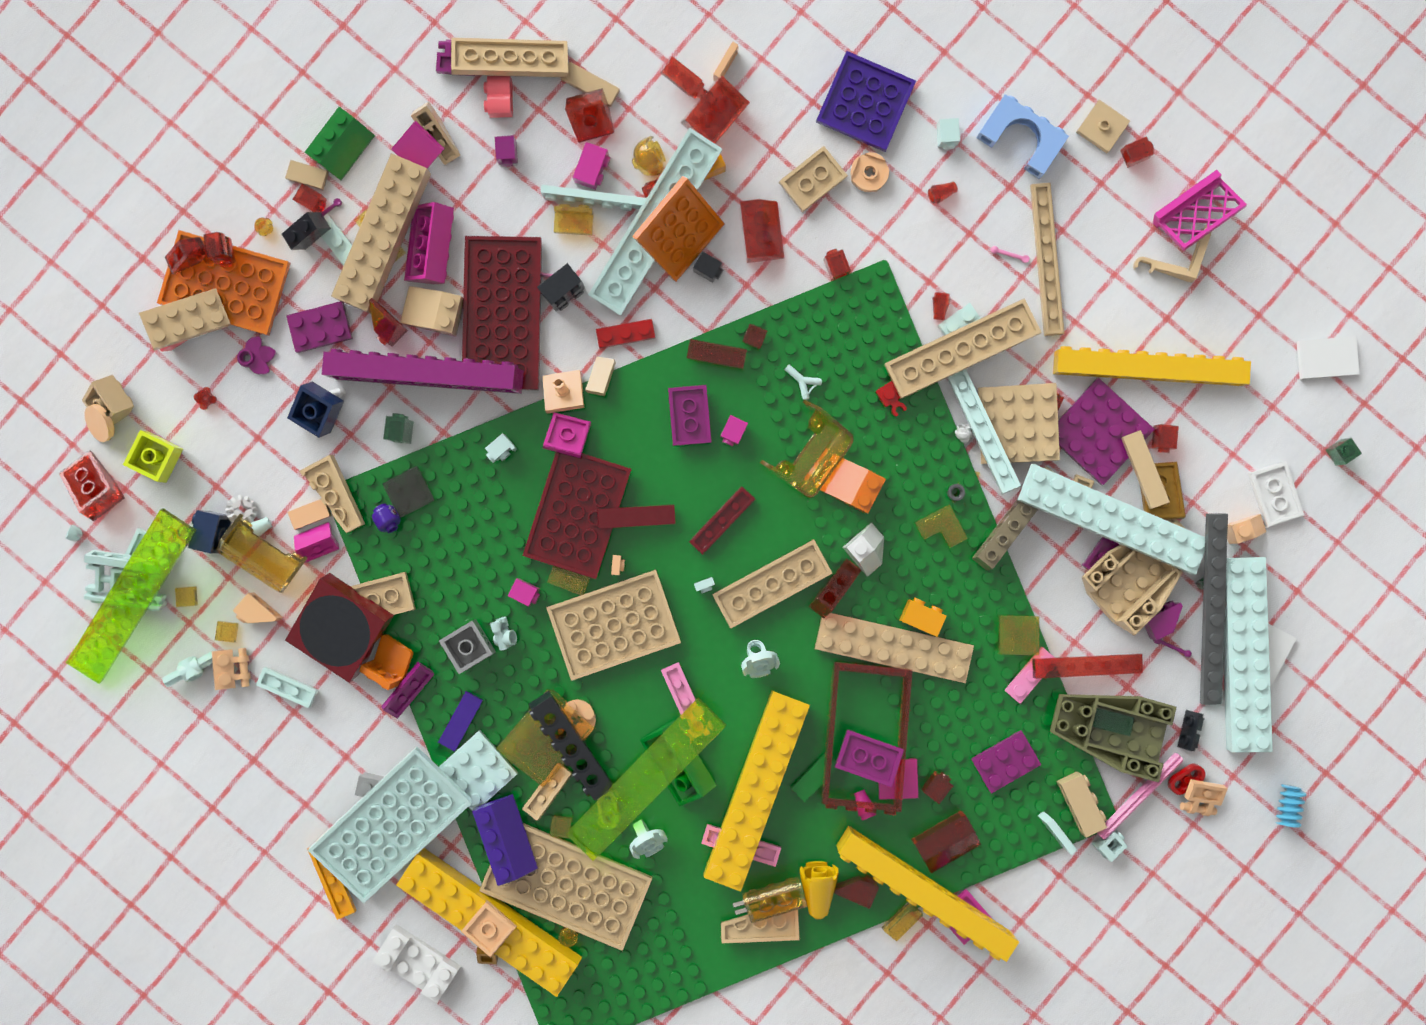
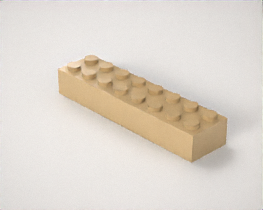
[331,153,431,314]

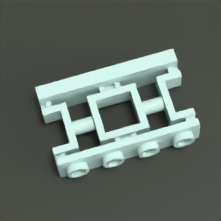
[84,550,169,611]

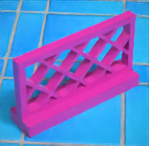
[1153,170,1247,251]

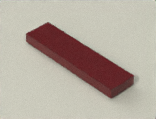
[689,486,755,555]
[597,505,675,529]

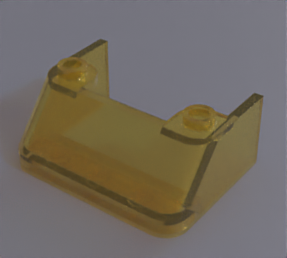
[760,400,853,498]
[216,514,307,593]

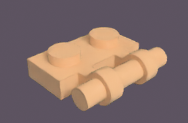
[211,648,251,690]
[1180,779,1228,816]

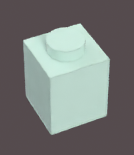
[937,118,960,150]

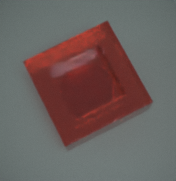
[742,324,767,350]

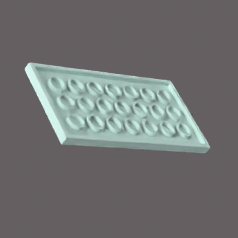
[307,747,473,903]

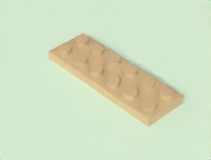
[451,38,568,77]
[712,539,832,628]

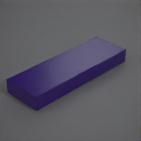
[438,691,483,752]

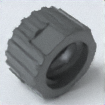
[947,484,965,501]

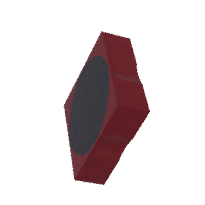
[285,573,394,683]

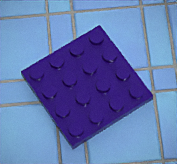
[816,51,916,152]

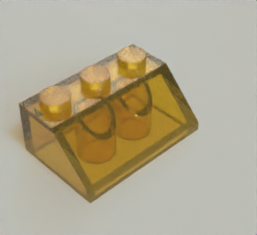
[743,877,807,923]

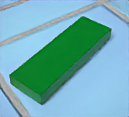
[791,747,839,803]

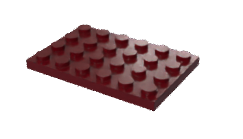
[523,452,632,579]

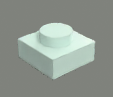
[694,577,715,593]

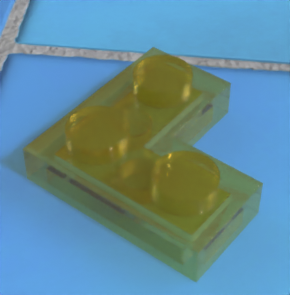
[915,505,968,548]

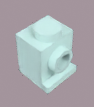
[485,433,517,463]
[1092,830,1128,862]

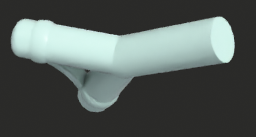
[784,364,822,400]

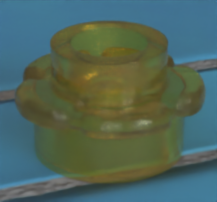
[254,217,273,236]

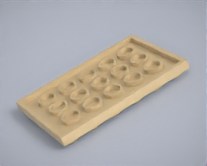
[546,570,681,681]

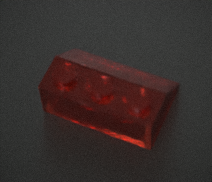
[740,199,784,263]
[911,811,981,873]

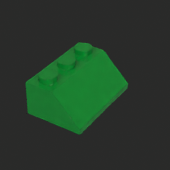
[305,107,375,181]

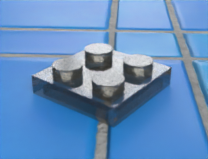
[382,466,435,518]

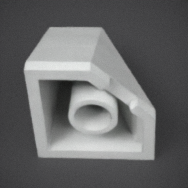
[842,523,884,577]

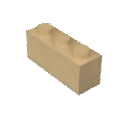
[1056,772,1107,838]

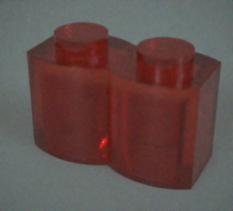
[203,232,236,268]

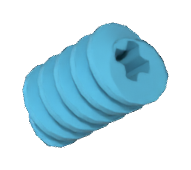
[1275,784,1307,828]

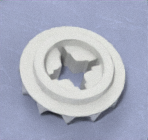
[225,495,258,525]

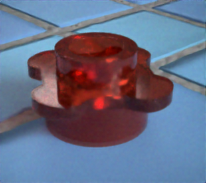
[194,387,217,410]

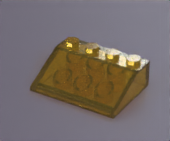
[496,689,595,787]

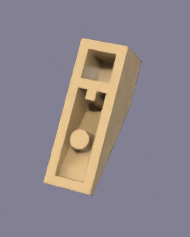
[411,102,461,165]

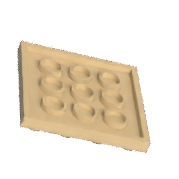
[978,383,1060,464]

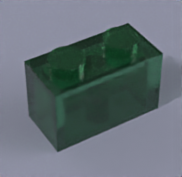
[383,413,414,444]

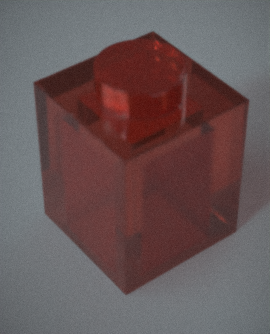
[1120,136,1154,168]
[292,183,327,212]
[823,249,851,281]
[1151,424,1179,453]
[921,771,953,804]

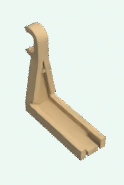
[1133,224,1212,283]

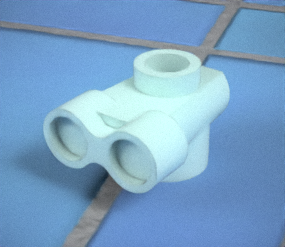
[490,617,517,650]

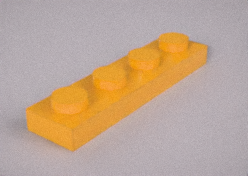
[307,846,357,920]

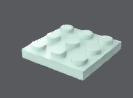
[439,730,518,811]

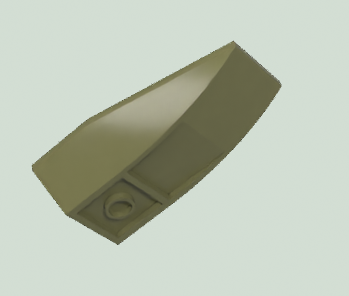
[1050,694,1177,782]

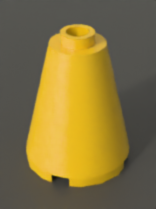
[800,861,839,919]

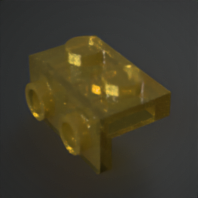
[554,204,594,236]

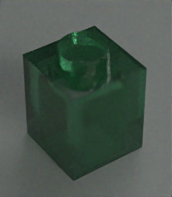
[1326,438,1362,466]

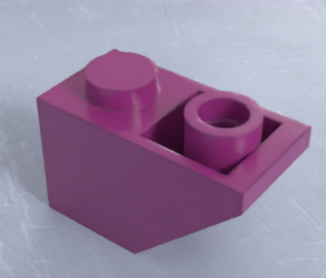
[1144,601,1183,640]

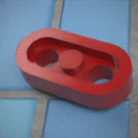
[1168,763,1206,795]

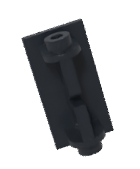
[1177,710,1205,751]

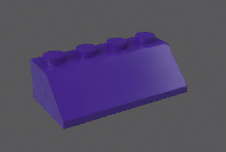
[472,794,538,886]

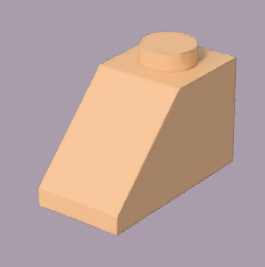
[1227,514,1266,544]
[233,592,283,623]

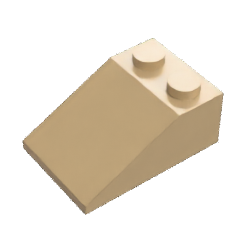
[400,286,463,337]

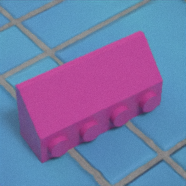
[404,202,454,284]

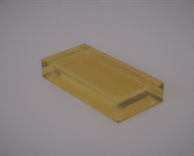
[882,902,923,941]

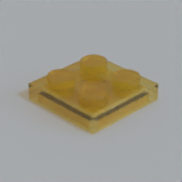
[999,616,1039,655]

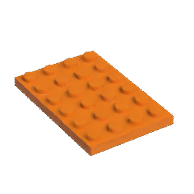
[157,230,291,336]

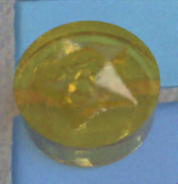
[558,927,578,947]

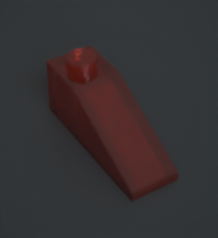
[809,559,862,619]

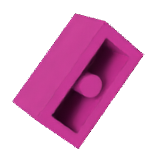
[573,142,611,190]

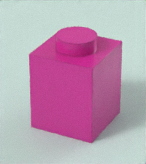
[721,415,748,447]
[508,578,540,606]

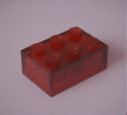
[680,76,750,144]

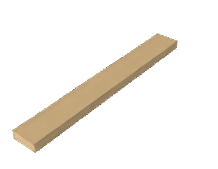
[1030,183,1064,336]

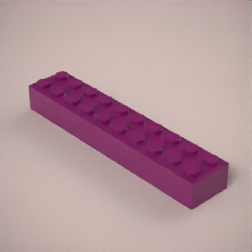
[321,349,524,394]

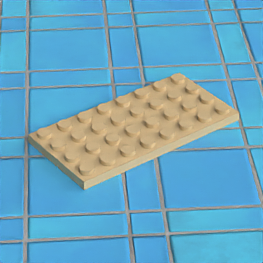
[479,823,652,951]

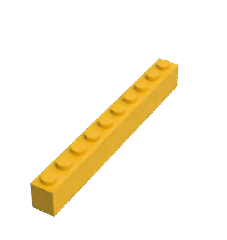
[1053,346,1251,386]

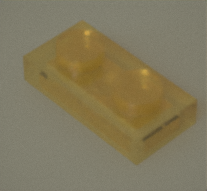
[547,566,590,595]

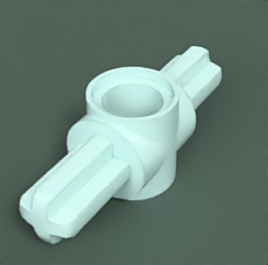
[162,652,212,687]

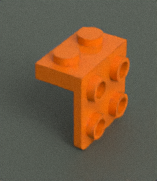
[359,634,413,690]

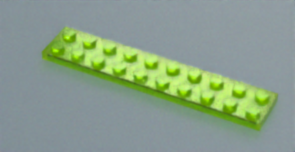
[66,508,197,684]
[566,698,726,861]

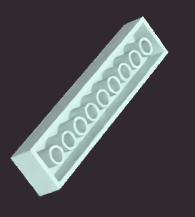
[1223,557,1273,752]

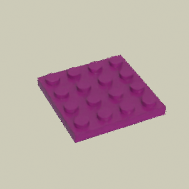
[1058,377,1155,486]

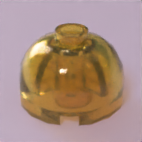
[632,136,666,176]

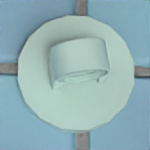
[741,640,780,678]
[629,819,668,859]

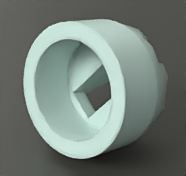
[65,525,83,541]

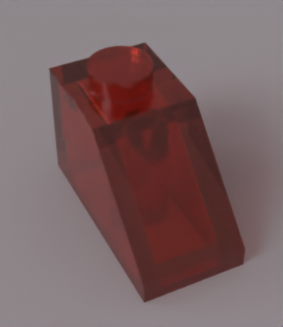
[165,237,208,274]
[834,875,879,909]

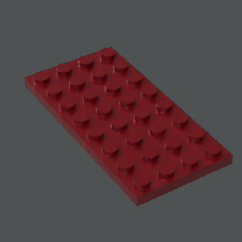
[462,236,542,390]

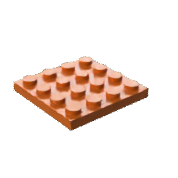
[632,176,725,282]

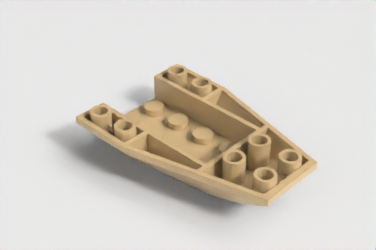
[1082,519,1184,635]

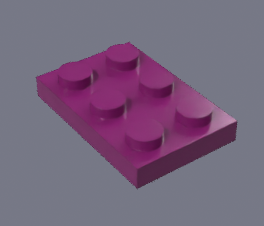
[286,301,353,353]
[668,385,711,446]
[835,730,904,787]
[971,730,1041,794]

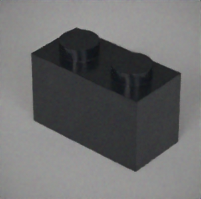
[282,212,331,250]

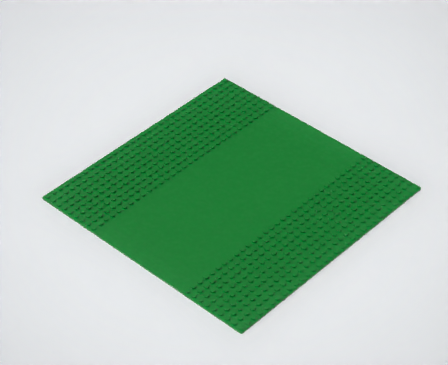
[331,260,1116,1025]

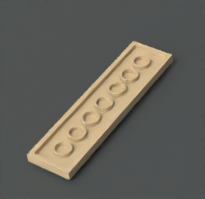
[884,298,1042,399]
[814,611,974,683]

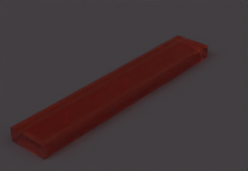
[1032,653,1143,679]

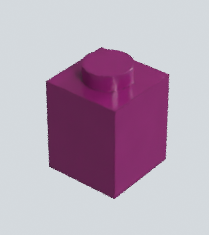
[494,135,518,167]

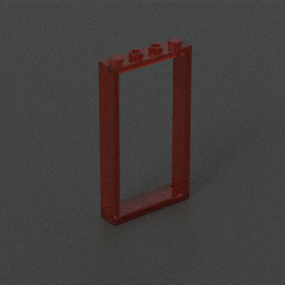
[821,662,912,815]

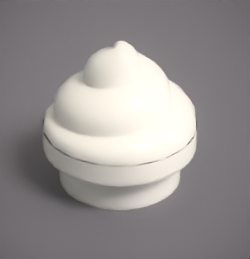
[955,424,974,444]

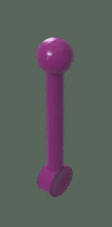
[322,198,342,216]
[1153,639,1192,658]

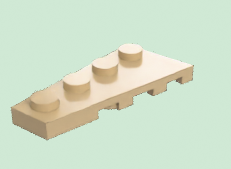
[299,455,365,533]
[721,899,799,943]

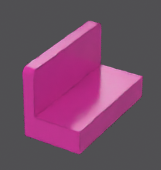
[294,522,339,563]

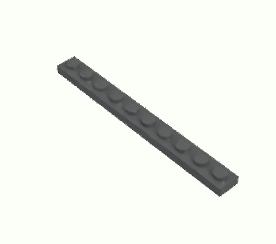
[1200,513,1228,705]

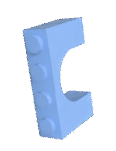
[976,94,1069,179]

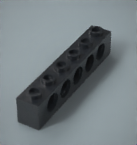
[529,691,614,801]

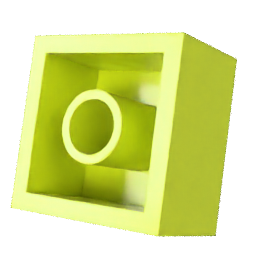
[123,430,183,483]

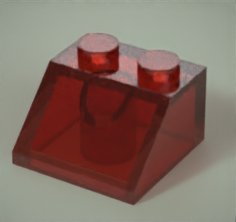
[565,88,614,143]

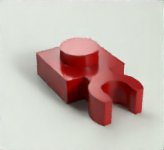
[875,381,907,417]

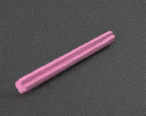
[1097,753,1183,840]

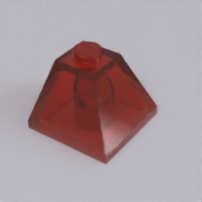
[369,298,408,347]

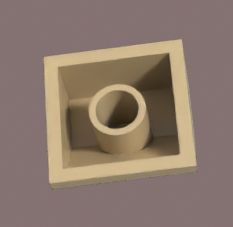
[82,375,134,425]

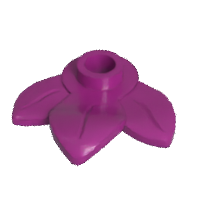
[237,336,276,374]

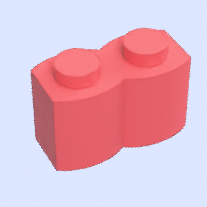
[484,76,513,118]

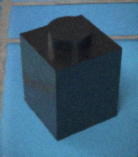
[693,251,724,283]

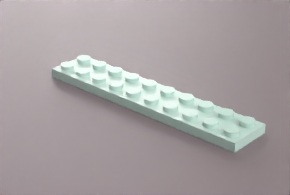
[588,128,723,315]
[1017,464,1205,575]

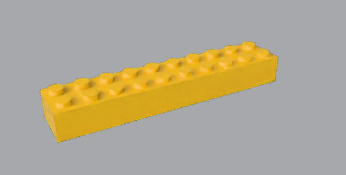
[704,691,810,892]
[836,826,1019,962]
[396,848,582,997]

